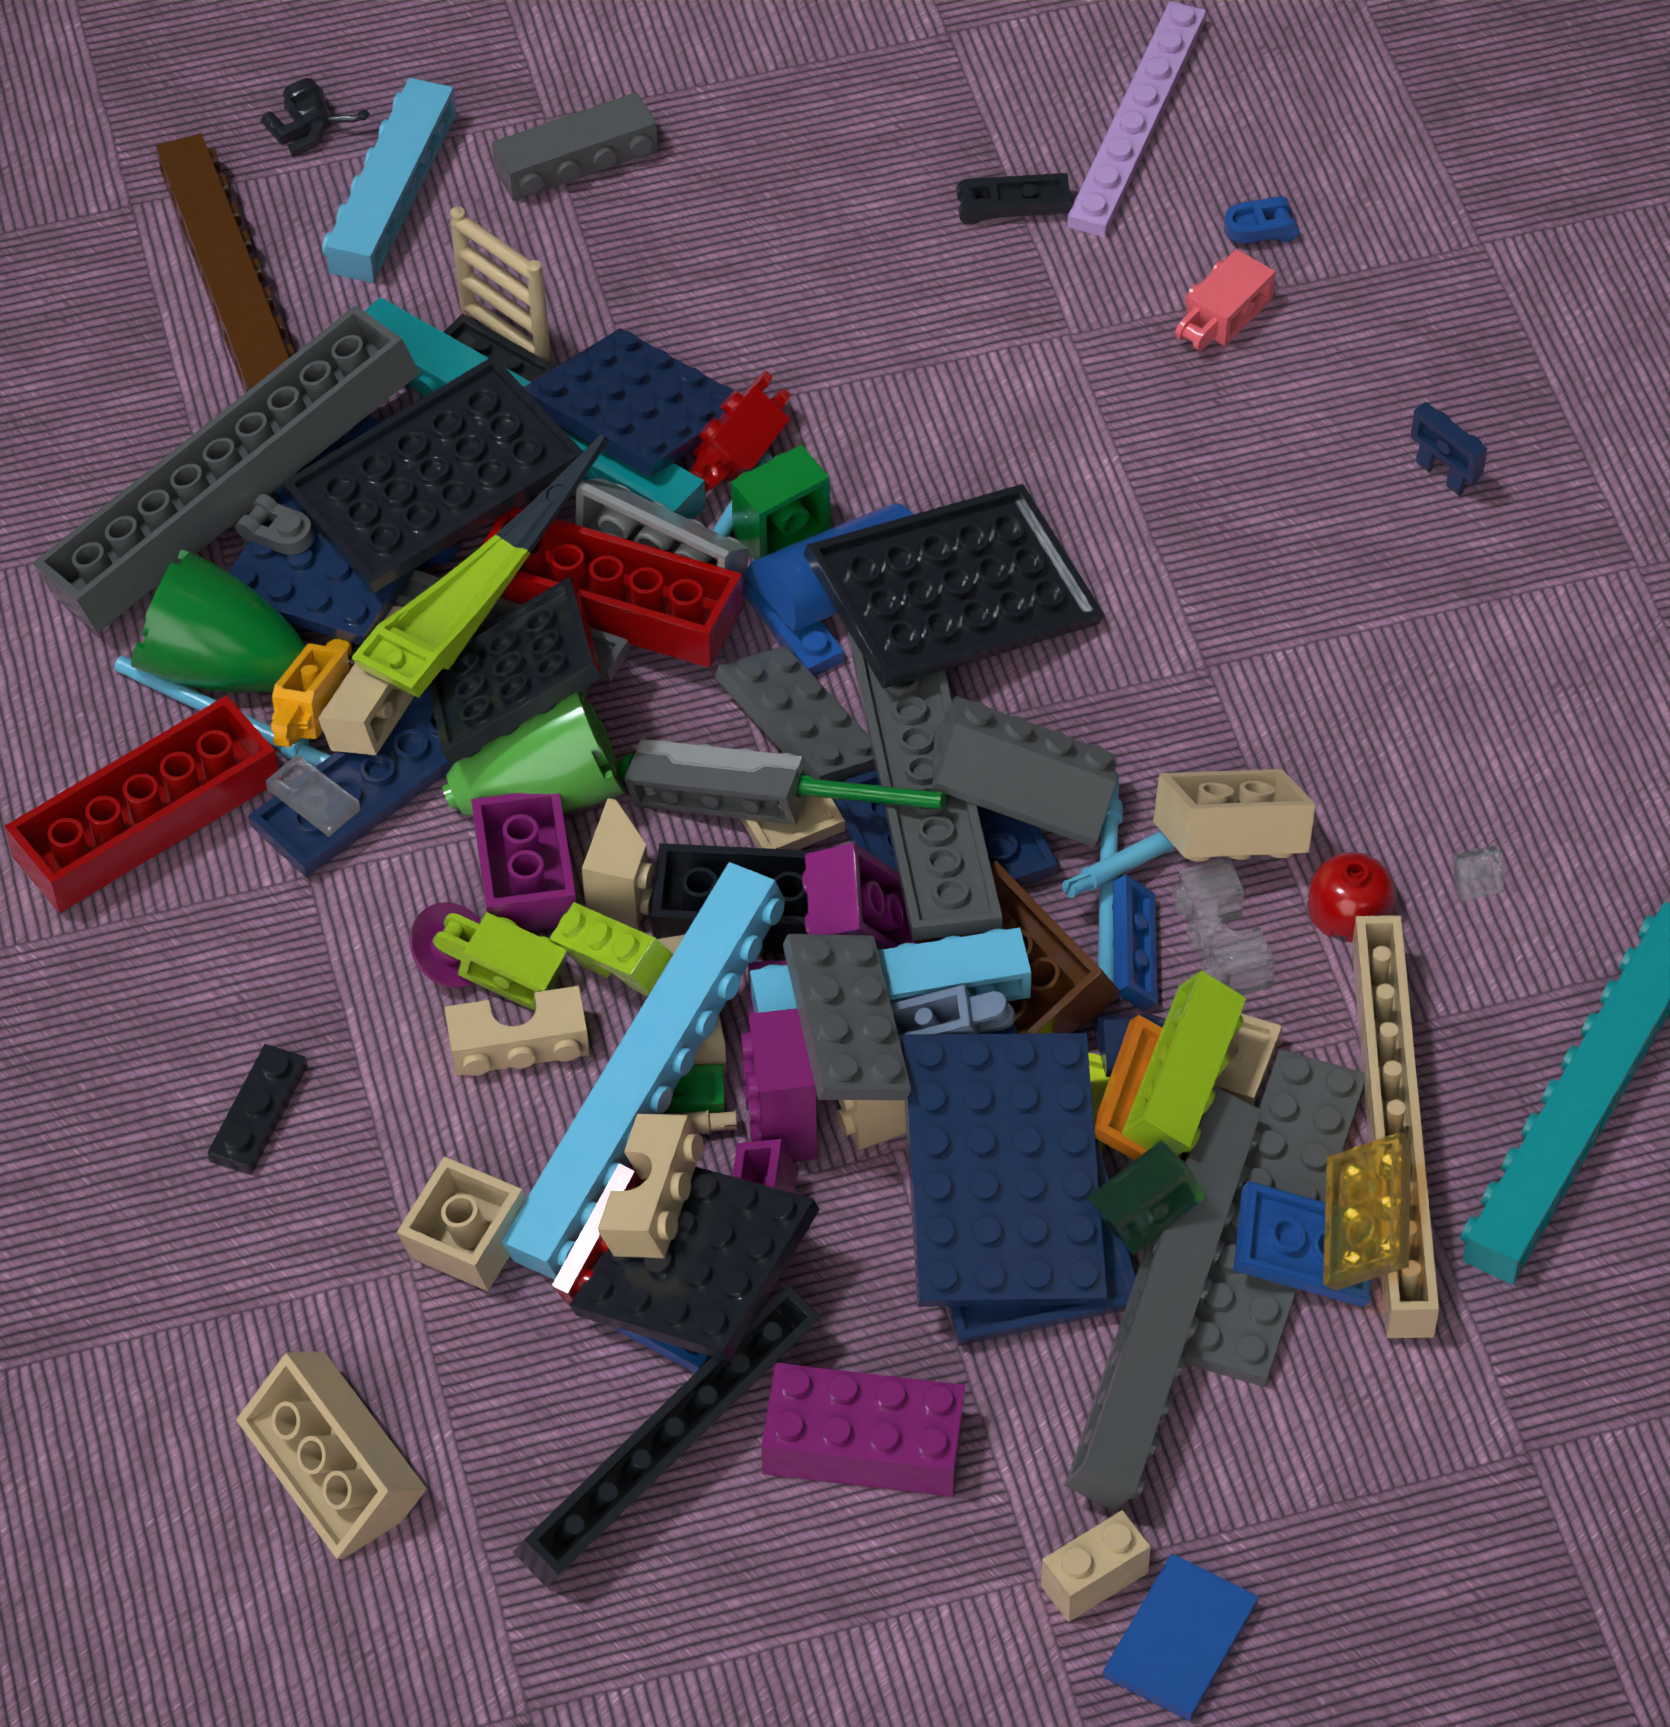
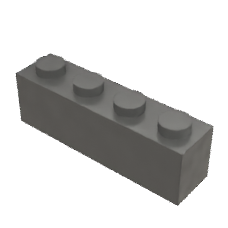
[492,92,658,201]

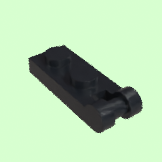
[956,173,1071,225]

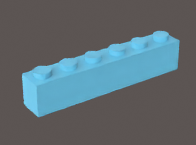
[322,78,456,284]
[750,928,1031,1013]

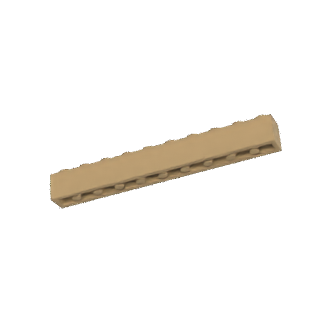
[1352,916,1439,1338]

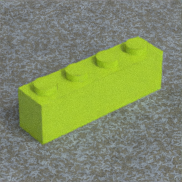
[1121,970,1246,1162]

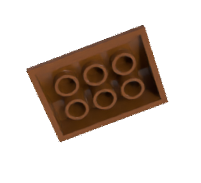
[918,861,1121,1034]

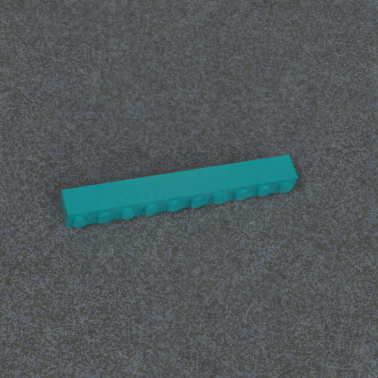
[364,297,706,520]
[1460,901,1670,1285]

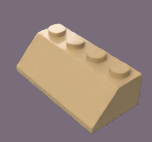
[236,1351,427,1559]

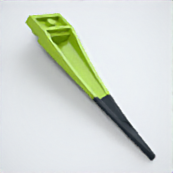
[351,434,608,698]

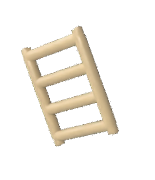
[450,206,551,363]

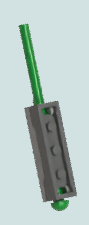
[618,739,946,825]

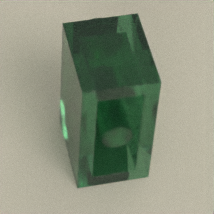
[1088,1140,1207,1255]

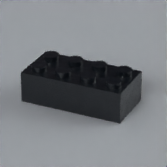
[651,843,816,953]

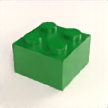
[731,445,831,560]

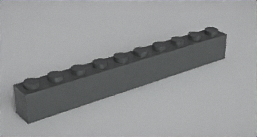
[1065,1086,1262,1511]

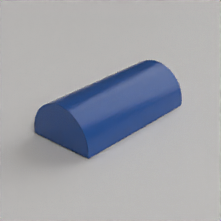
[745,503,914,632]

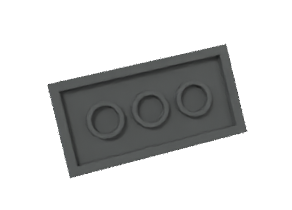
[715,646,876,781]
[783,934,911,1100]

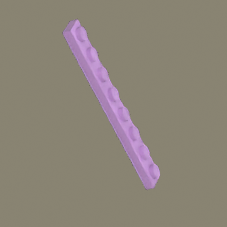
[1067,1,1206,237]

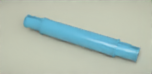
[1062,830,1174,898]

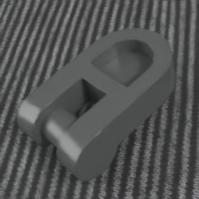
[235,494,315,555]

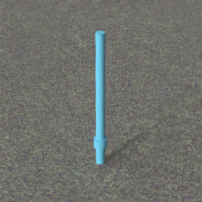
[114,655,331,767]
[1098,773,1123,1002]

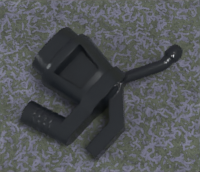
[261,78,369,157]

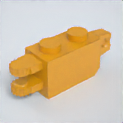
[271,638,353,748]

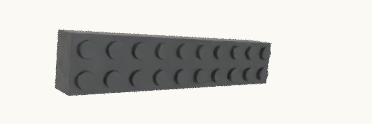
[33,305,420,633]

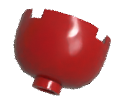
[1307,852,1397,942]

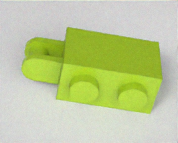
[433,912,567,1011]

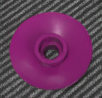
[409,902,481,988]

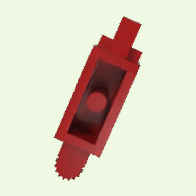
[690,370,791,492]

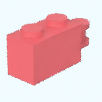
[1175,249,1276,351]

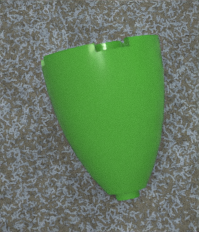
[442,690,626,816]

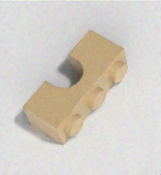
[444,986,589,1076]
[597,1114,704,1258]

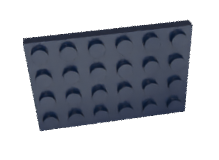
[229,416,418,645]
[901,1033,1107,1307]

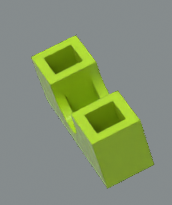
[549,902,673,996]

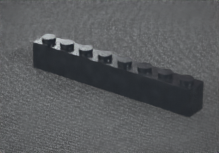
[513,1283,821,1588]

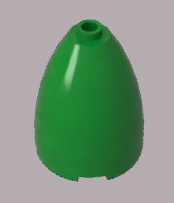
[131,549,306,693]

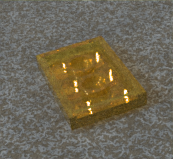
[1323,1132,1411,1291]

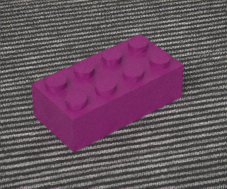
[761,1363,965,1497]

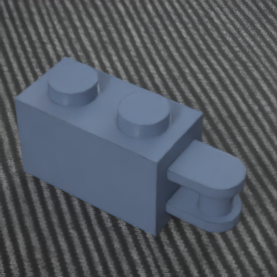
[891,985,1016,1049]

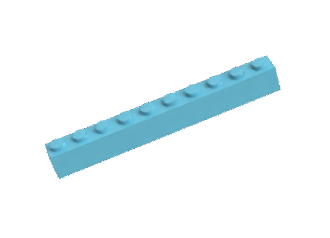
[501,862,785,1280]

